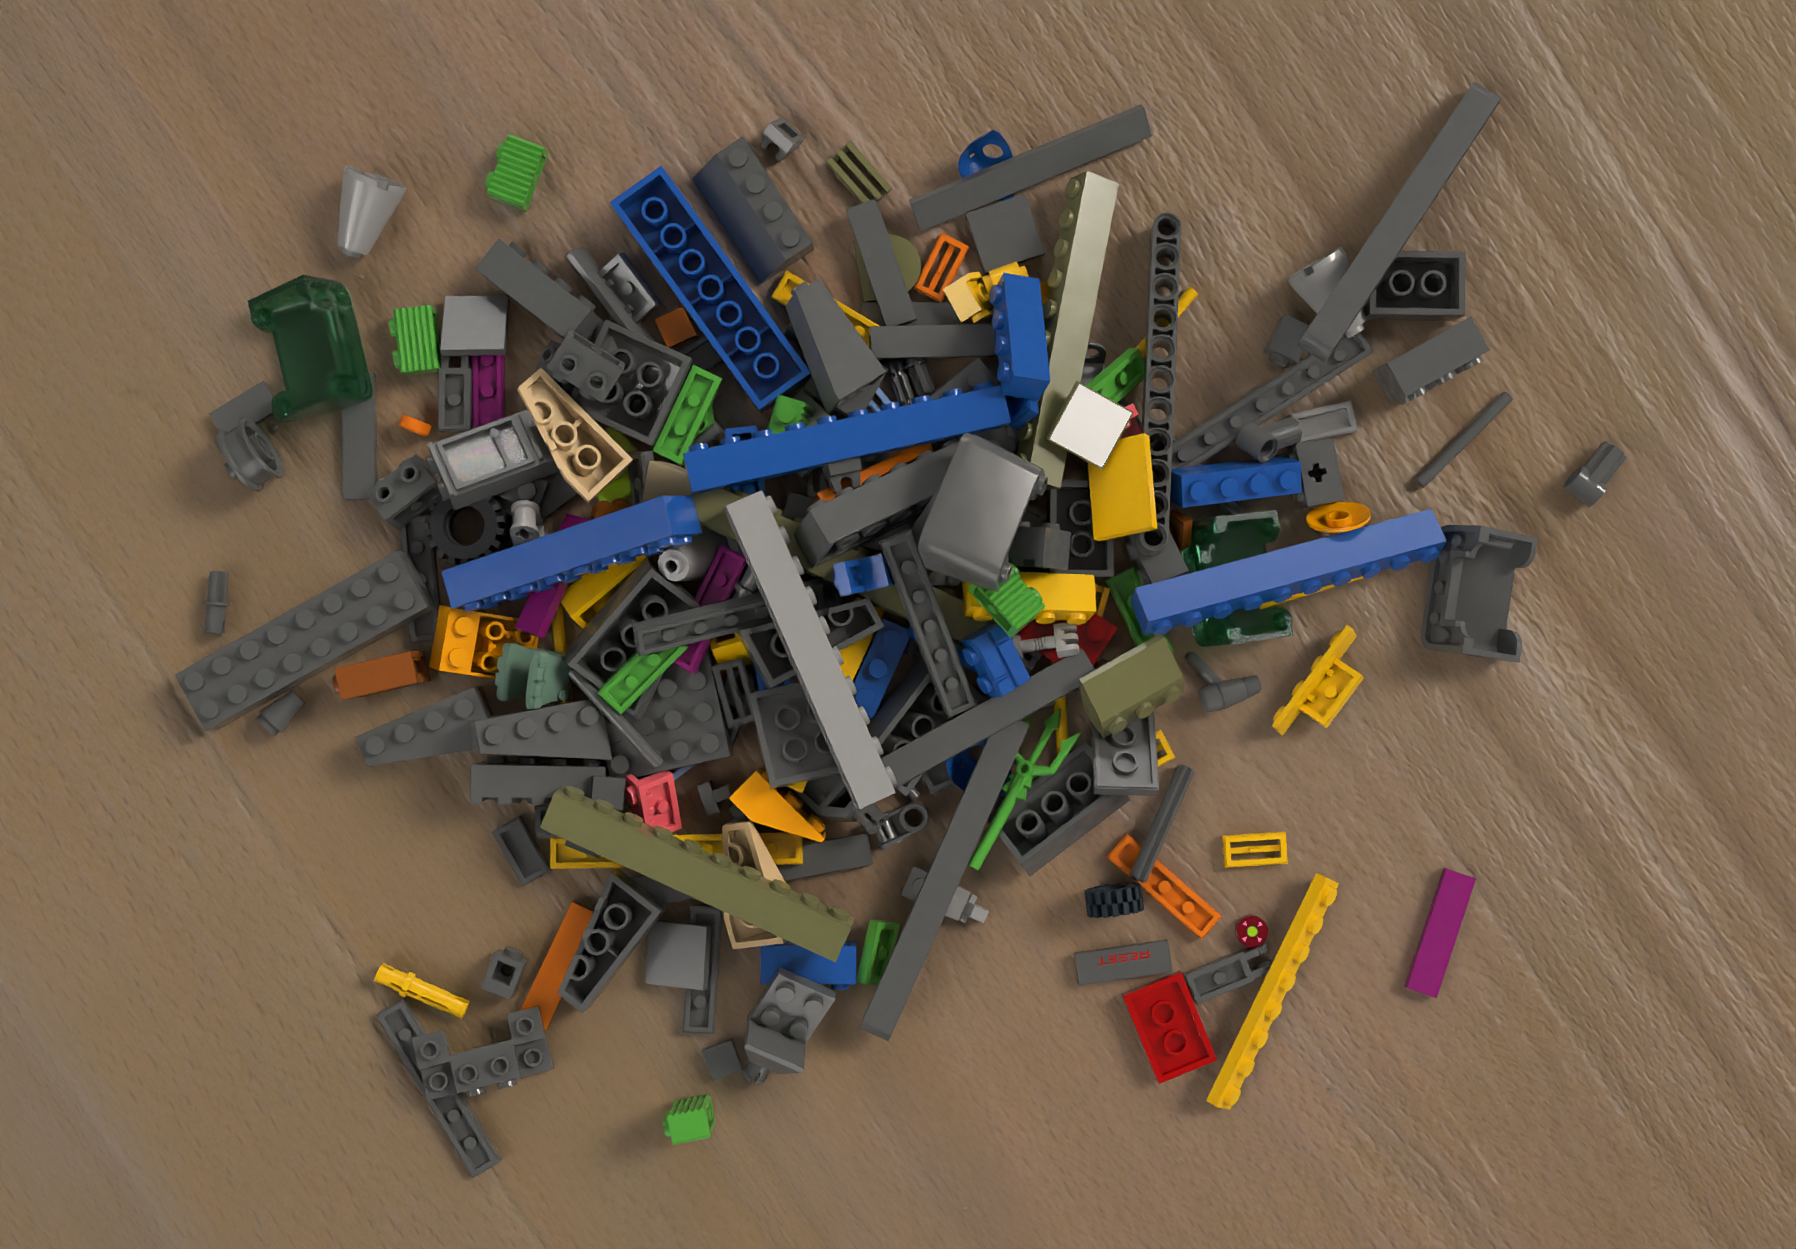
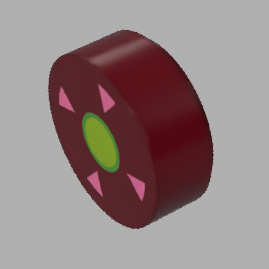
[1235,914,1268,947]

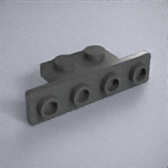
[566,247,661,342]

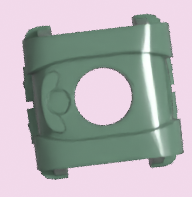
[495,643,573,709]

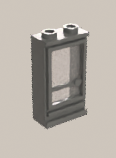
[425,409,560,510]

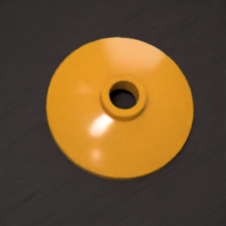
[1306,502,1371,535]

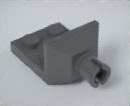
[794,773,888,834]
[742,966,836,1085]

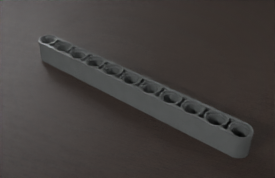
[1298,82,1502,363]
[1136,212,1182,557]
[859,720,1029,1041]

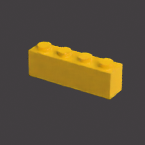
[962,572,1096,625]

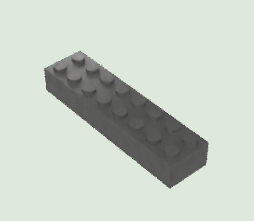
[175,551,437,731]

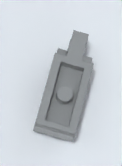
[901,865,989,923]

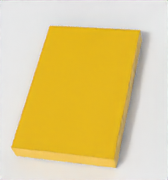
[1088,433,1157,541]

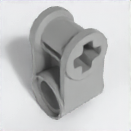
[510,500,548,547]

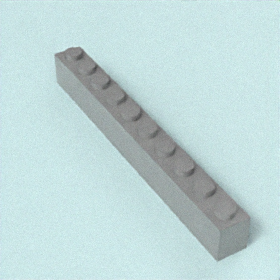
[723,490,897,809]

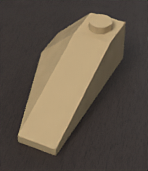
[517,368,633,503]
[722,820,787,949]

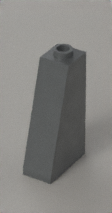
[785,279,886,413]

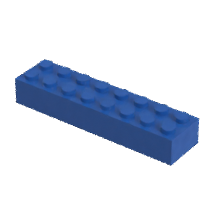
[609,165,812,414]
[441,495,703,612]

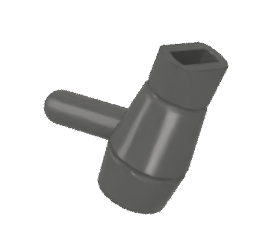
[1185,652,1262,713]

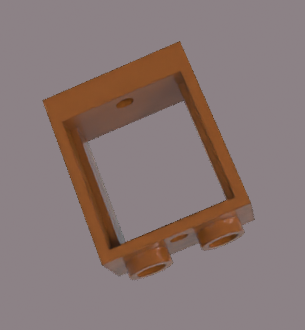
[332,651,431,700]

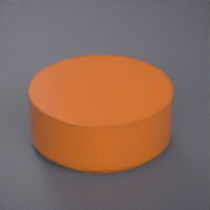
[398,414,432,437]

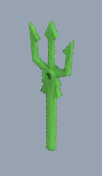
[968,708,1081,871]

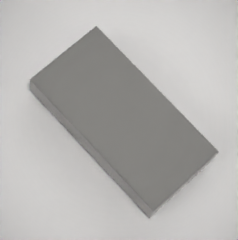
[1288,400,1358,445]

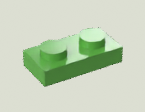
[856,919,900,985]

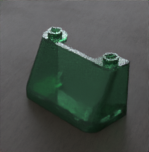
[247,275,373,423]
[1182,510,1293,647]

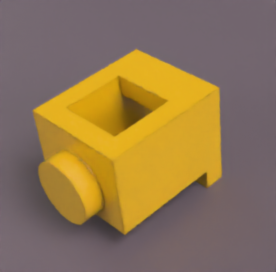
[943,272,992,324]

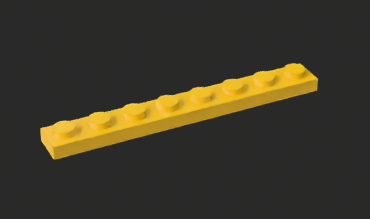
[1206,873,1339,1110]

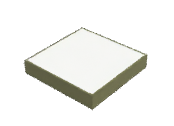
[1045,381,1134,470]

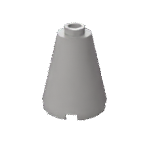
[337,165,407,259]
[1287,246,1367,338]
[658,525,729,581]

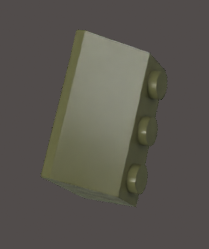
[1079,635,1184,738]

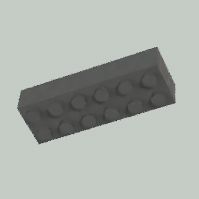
[794,438,959,568]

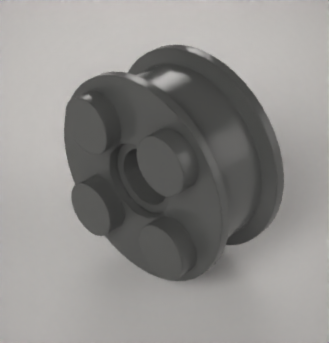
[214,417,285,492]

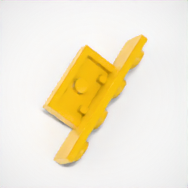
[1272,625,1364,736]

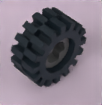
[1084,882,1144,918]

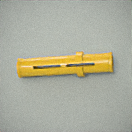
[374,963,470,1020]

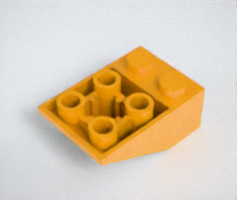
[429,605,539,679]
[729,767,826,842]

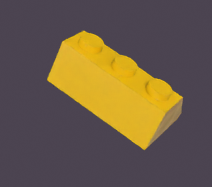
[561,554,650,629]

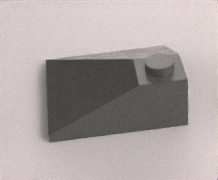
[570,320,692,447]

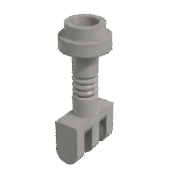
[1011,622,1080,660]

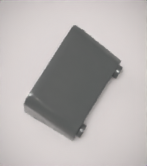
[918,433,1048,592]
[1421,525,1538,663]

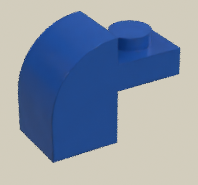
[833,553,895,597]

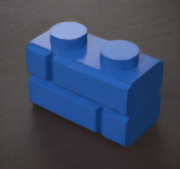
[961,622,1031,697]

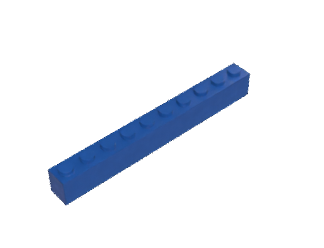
[683,382,1011,495]
[1131,509,1447,635]

